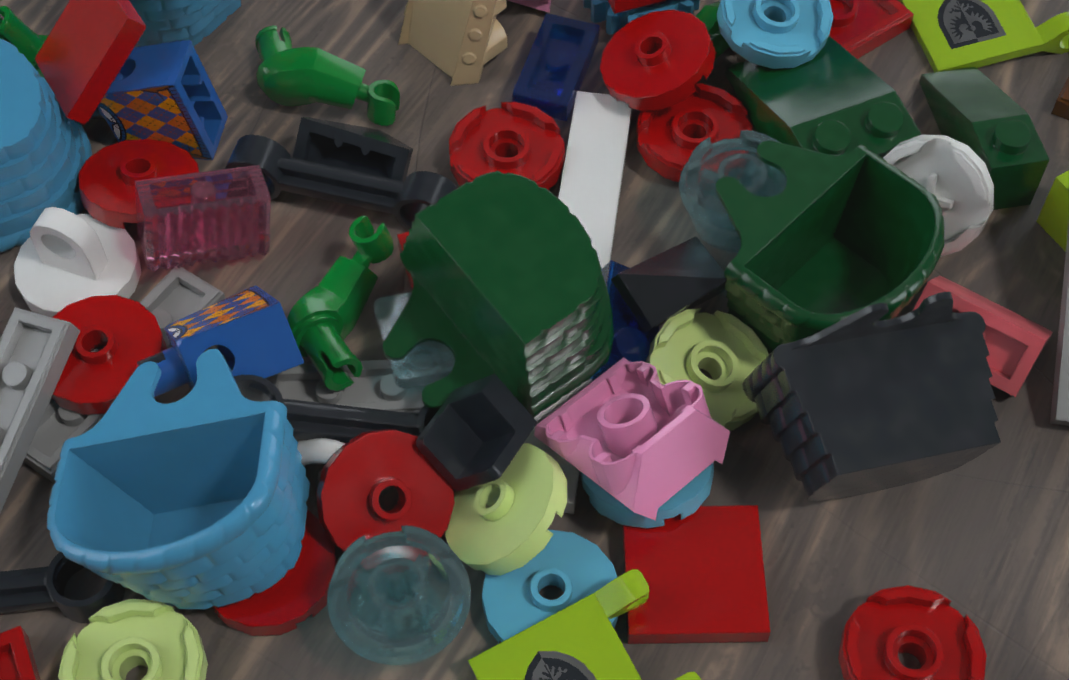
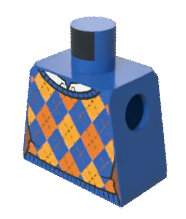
[90,40,228,160]
[137,285,304,398]

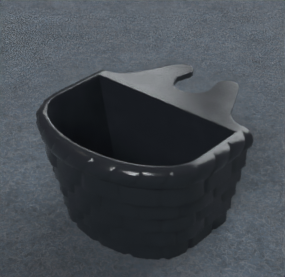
[743,292,1001,501]

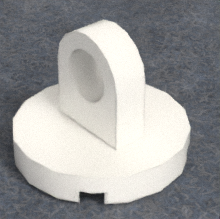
[883,135,994,257]
[14,207,141,317]

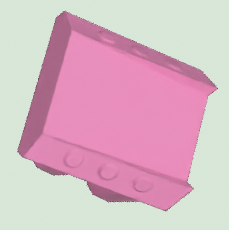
[534,357,730,521]

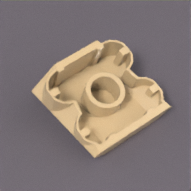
[398,0,508,86]

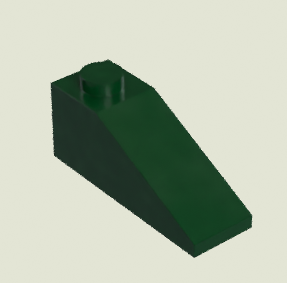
[919,67,1050,210]

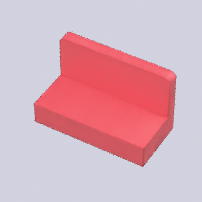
[913,276,1053,397]

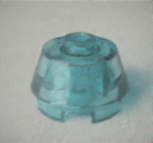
[679,130,786,253]
[327,525,471,667]

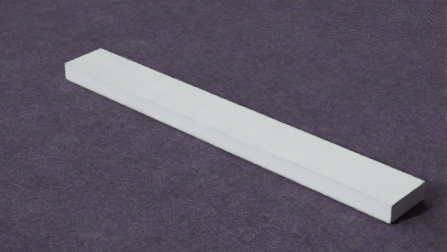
[524,91,632,514]

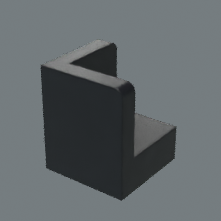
[416,374,538,492]

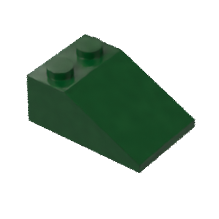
[725,36,922,182]

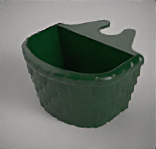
[715,140,944,354]
[383,171,614,418]

